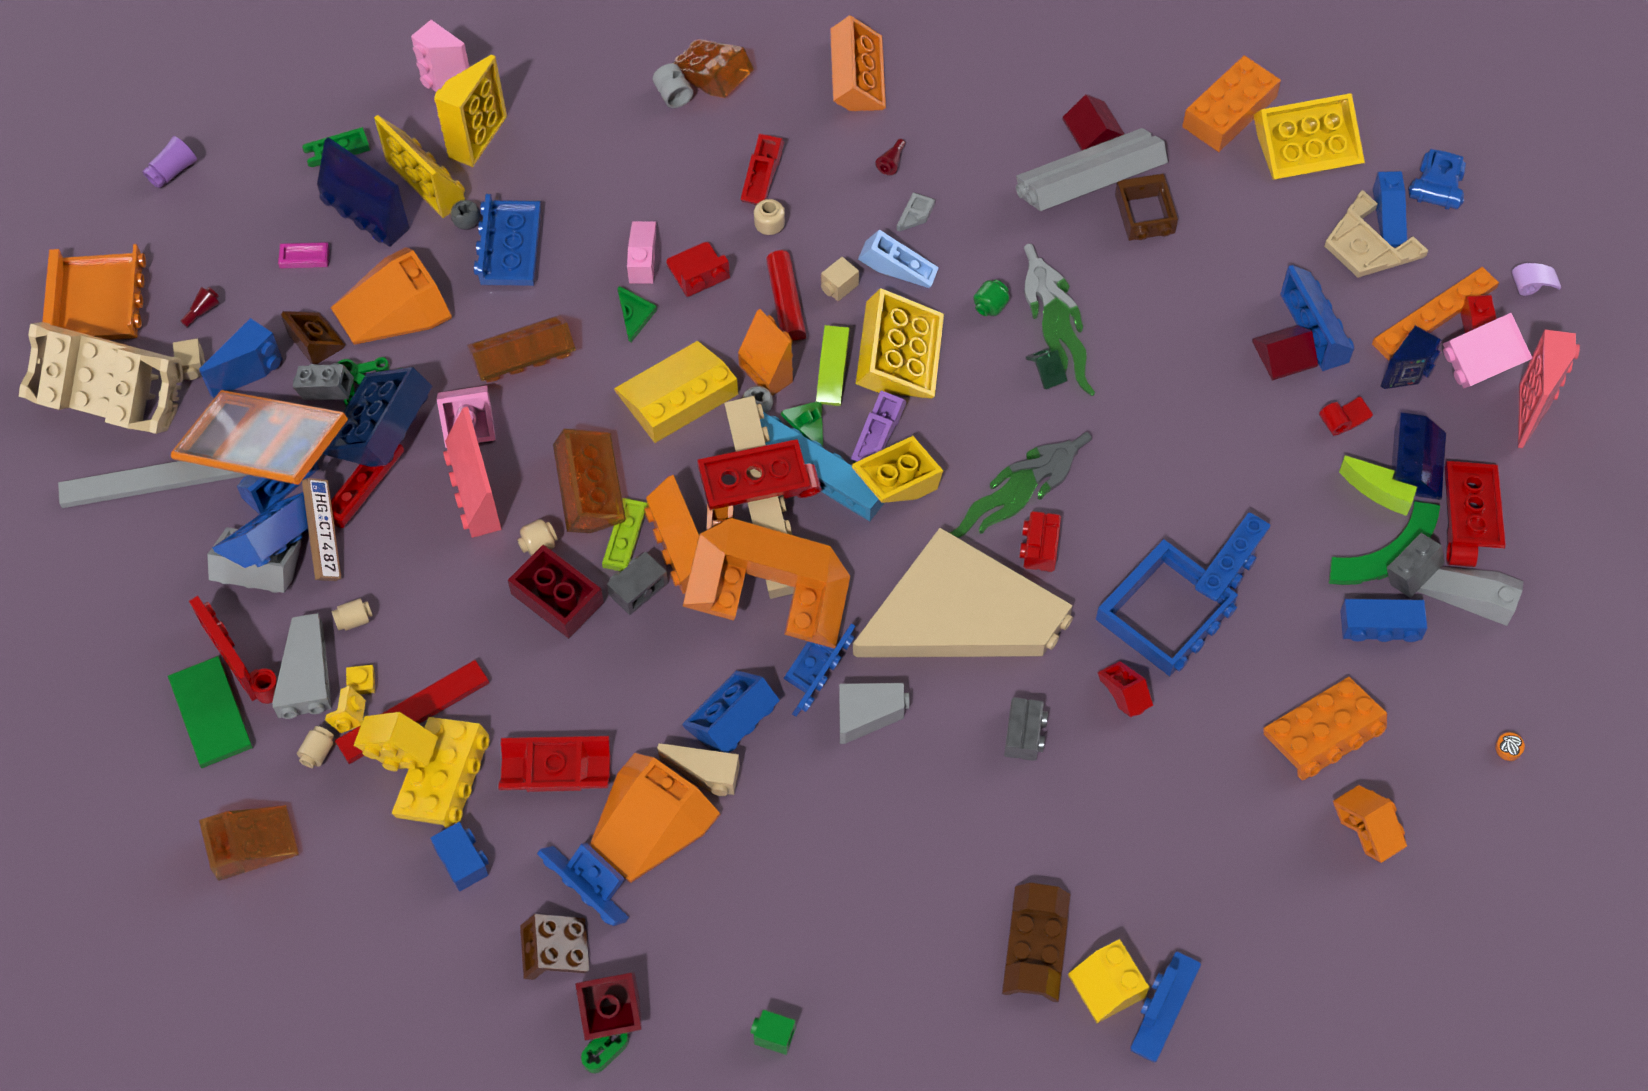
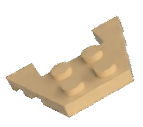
[1325,190,1428,278]

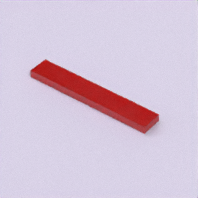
[335,660,489,764]

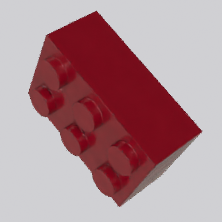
[508,544,604,639]

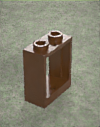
[1115,173,1178,241]

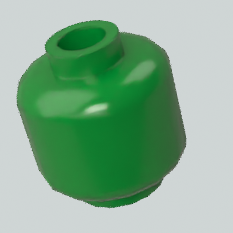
[973,280,1010,316]

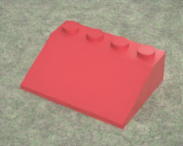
[1518,330,1580,448]
[443,407,502,538]

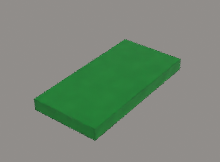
[168,656,253,768]

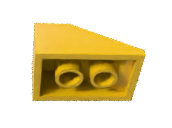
[852,436,943,503]

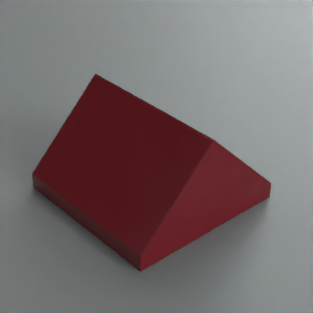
[1062,94,1125,151]
[1252,325,1318,381]

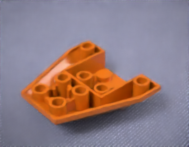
[331,247,452,345]
[590,753,720,883]

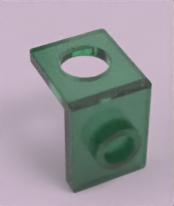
[1025,348,1067,390]

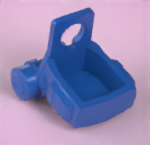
[1408,149,1466,210]

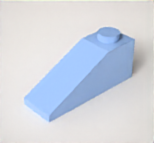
[858,230,939,288]

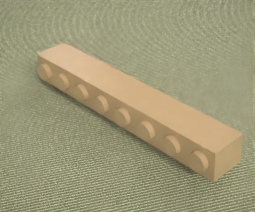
[724,396,794,599]

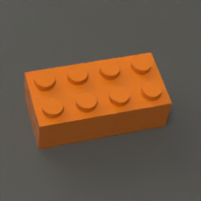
[1182,55,1281,152]

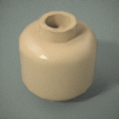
[754,199,785,235]
[517,519,558,556]

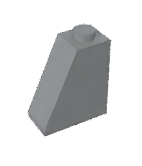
[839,683,909,744]

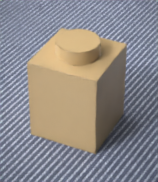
[821,257,859,301]
[173,338,205,380]

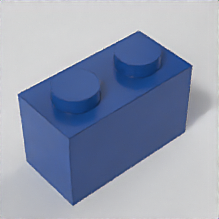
[430,822,489,892]

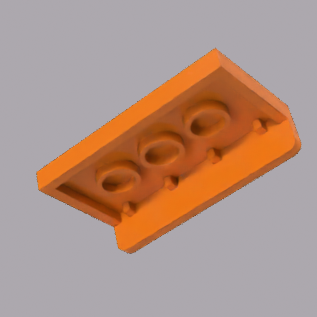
[1263,677,1387,780]

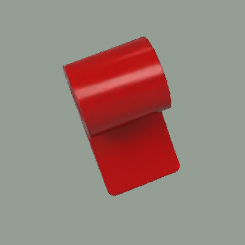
[1319,397,1373,436]

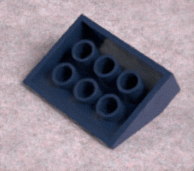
[322,367,433,467]

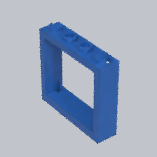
[1096,539,1238,677]

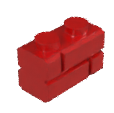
[1019,511,1061,572]

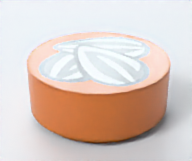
[1495,732,1525,761]

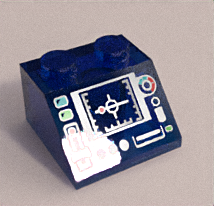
[1380,325,1442,389]

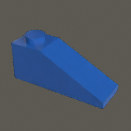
[1372,171,1407,247]

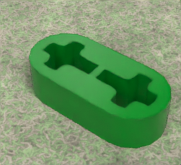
[581,1033,629,1073]

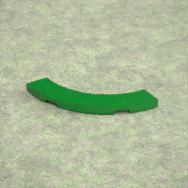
[1328,502,1440,585]

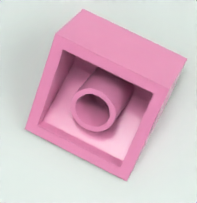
[437,385,496,448]

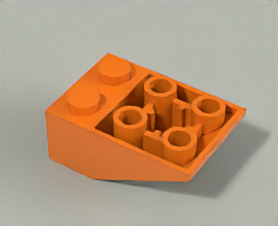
[738,309,793,396]

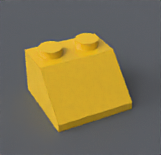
[1068,939,1149,1023]

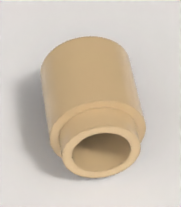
[331,598,373,631]
[297,726,334,768]

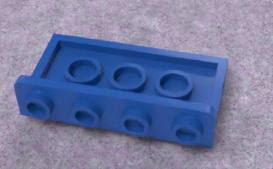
[474,194,541,286]

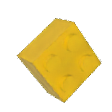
[354,712,438,771]

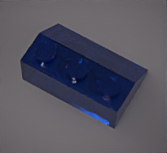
[1391,412,1446,500]

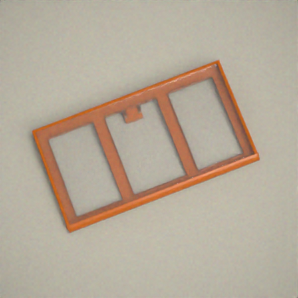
[171,390,348,485]

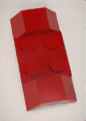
[498,736,610,792]

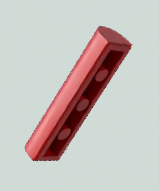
[766,250,806,341]
[331,444,404,528]

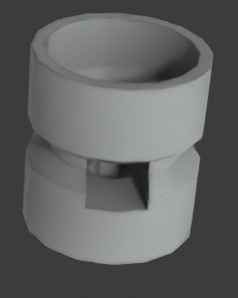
[652,63,693,108]

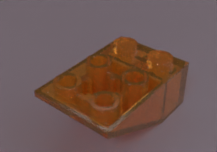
[673,39,754,98]
[199,805,299,881]

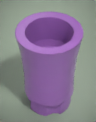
[143,136,197,189]

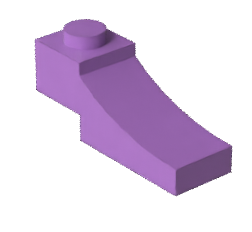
[851,391,907,462]

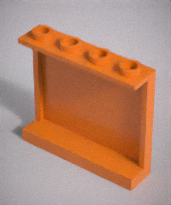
[42,244,146,340]

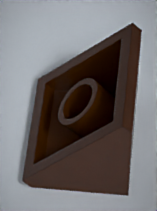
[281,311,345,364]

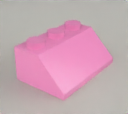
[411,20,469,92]

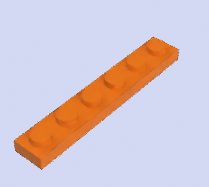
[1372,267,1499,361]

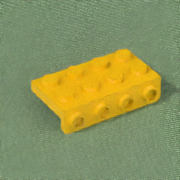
[392,717,489,829]

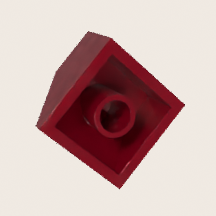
[575,972,642,1041]

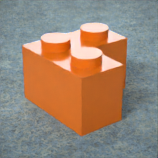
[1333,785,1407,863]

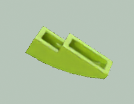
[816,325,849,406]
[1339,455,1417,516]

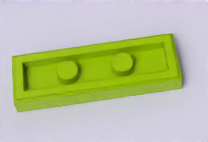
[602,498,647,572]

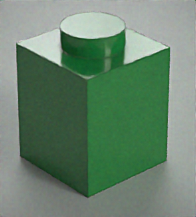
[750,1010,796,1055]

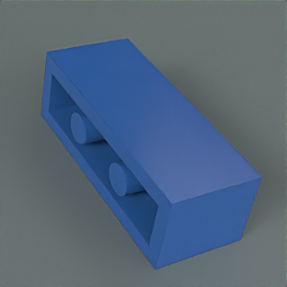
[1340,599,1427,642]

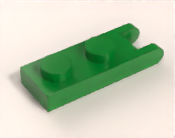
[302,127,370,167]

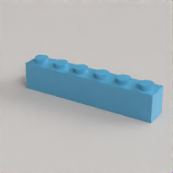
[760,412,885,522]

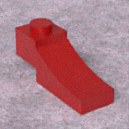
[740,133,784,205]

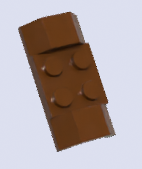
[1002,883,1070,1002]

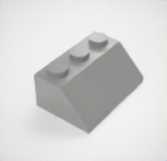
[207,527,301,593]

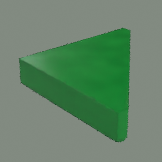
[617,286,657,342]

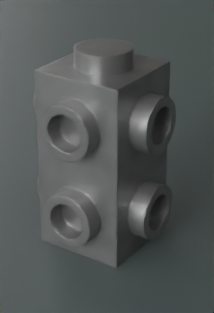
[293,363,354,400]

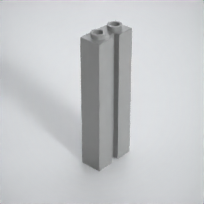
[1016,128,1168,211]

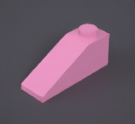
[627,221,656,284]

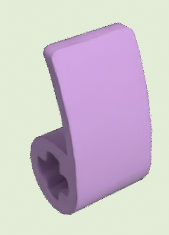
[1512,263,1561,296]

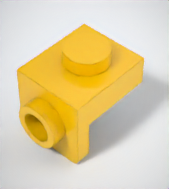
[325,686,366,733]

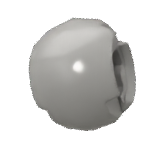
[742,386,773,414]

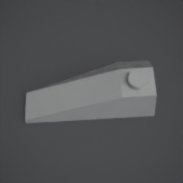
[1417,567,1524,626]

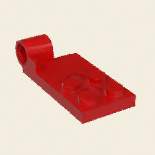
[697,439,822,510]
[1445,461,1506,567]
[189,596,278,704]

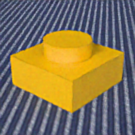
[346,665,375,695]

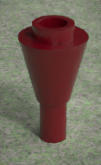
[875,139,906,175]
[180,287,220,328]

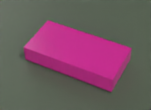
[278,242,330,268]

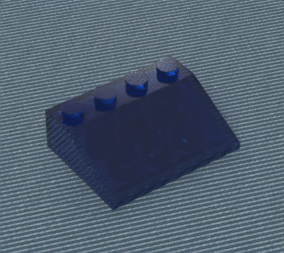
[317,137,410,247]

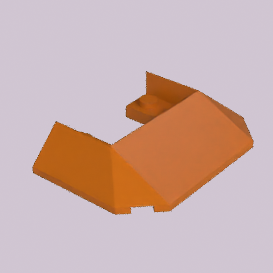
[682,518,850,649]

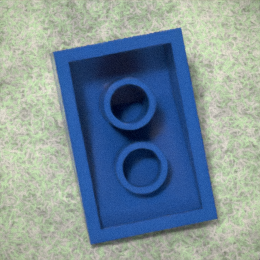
[199,318,283,398]

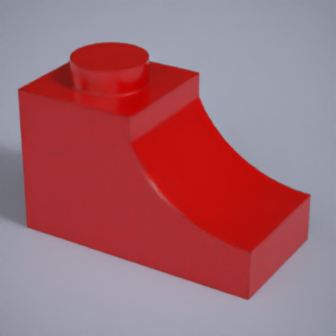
[1098,661,1153,717]

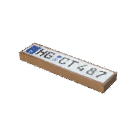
[302,478,341,581]

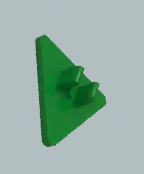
[781,401,823,446]

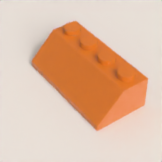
[830,15,886,111]
[644,475,699,594]

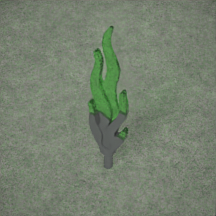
[949,432,1092,538]

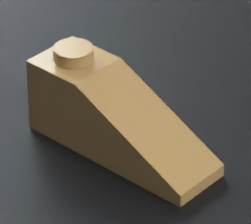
[657,743,740,796]

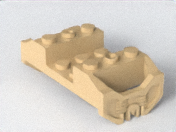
[19,322,184,434]

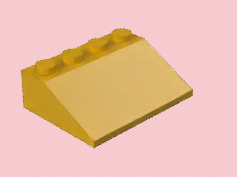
[434,55,507,167]
[1254,93,1365,180]
[374,115,465,218]
[855,288,944,399]
[614,341,738,443]

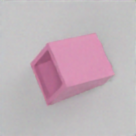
[1443,313,1533,389]

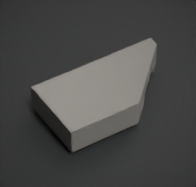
[897,192,935,231]

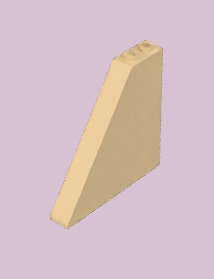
[853,528,1073,657]

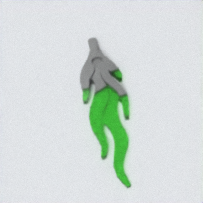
[1024,244,1095,396]

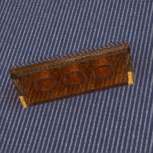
[467,315,576,383]
[553,429,626,533]

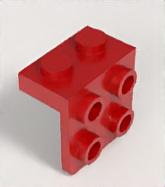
[666,242,730,297]

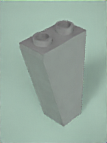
[272,613,332,719]

